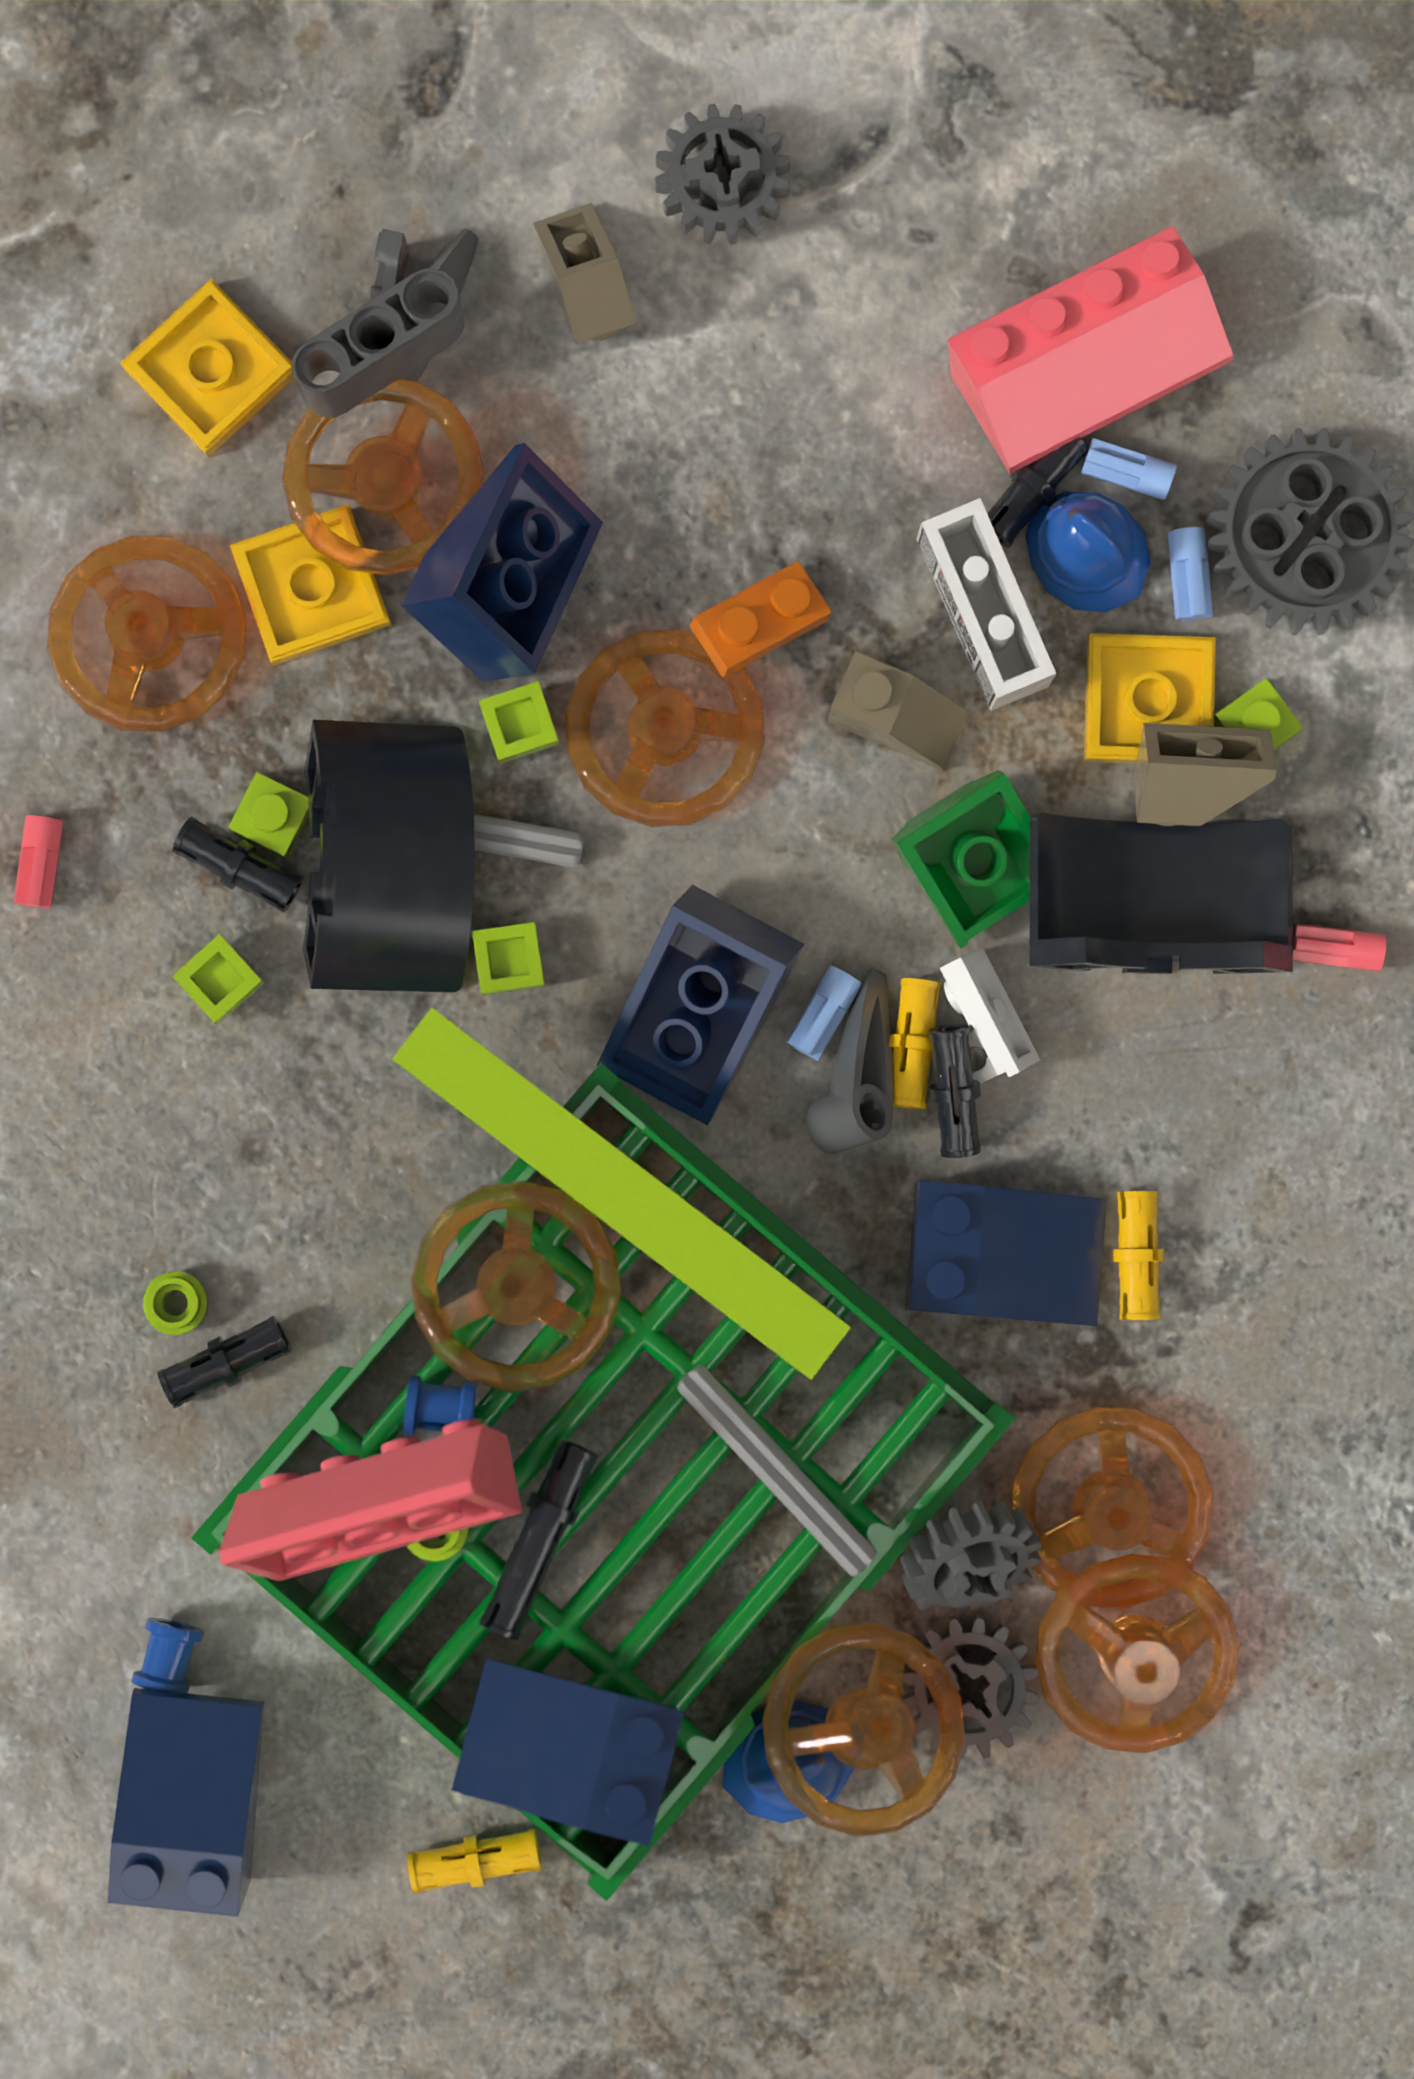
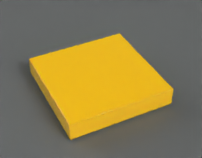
[120,278,295,458]
[230,504,392,666]
[1084,633,1216,763]

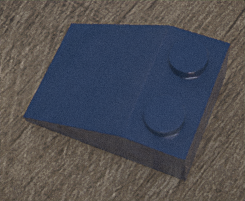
[401,443,603,682]
[596,885,804,1126]
[905,1180,1107,1326]
[451,1658,684,1846]
[107,1688,264,1917]

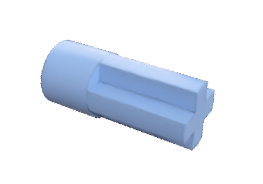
[1081,437,1177,501]
[1167,527,1213,622]
[786,965,863,1061]

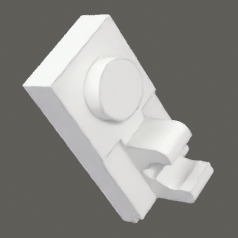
[940,948,1041,1084]

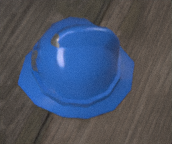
[1025,491,1151,612]
[723,1700,856,1823]

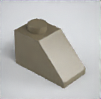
[533,203,637,344]
[827,651,968,771]
[1133,723,1277,826]

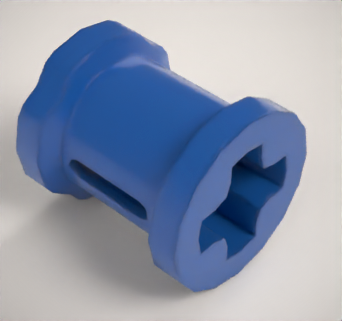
[403,1375,477,1436]
[131,1617,204,1693]

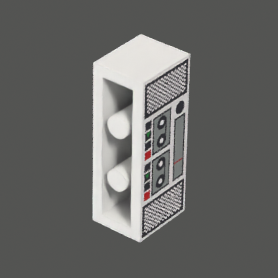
[917,498,1056,711]

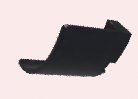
[303,719,475,993]
[1029,812,1293,974]

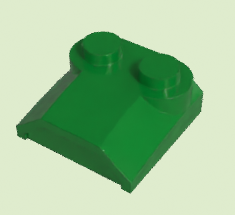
[891,770,1030,949]

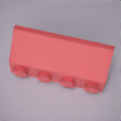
[947,226,1233,474]
[219,1419,522,1581]

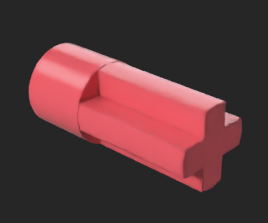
[13,815,64,909]
[1293,923,1386,972]

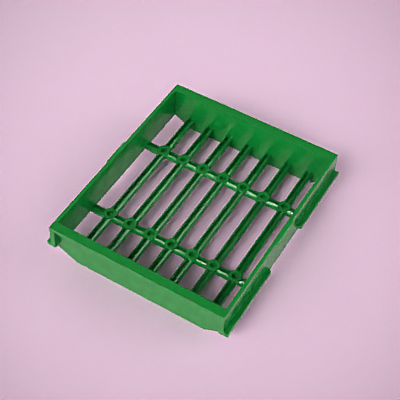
[191,1063,1015,1901]

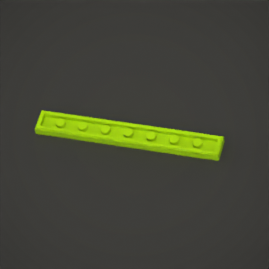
[392,1007,851,1380]

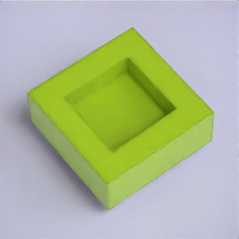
[1214,678,1304,751]
[478,681,559,764]
[228,772,309,859]
[472,922,545,996]
[172,934,265,1025]

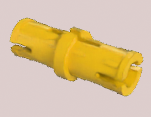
[889,978,942,1110]
[1113,1191,1165,1320]
[407,1828,542,1894]

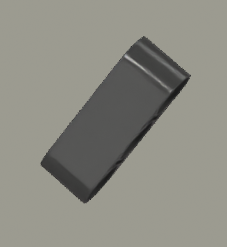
[292,269,464,417]

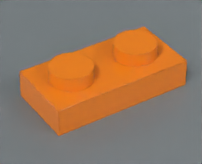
[690,561,832,678]

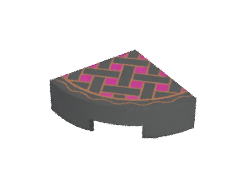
[371,229,409,300]

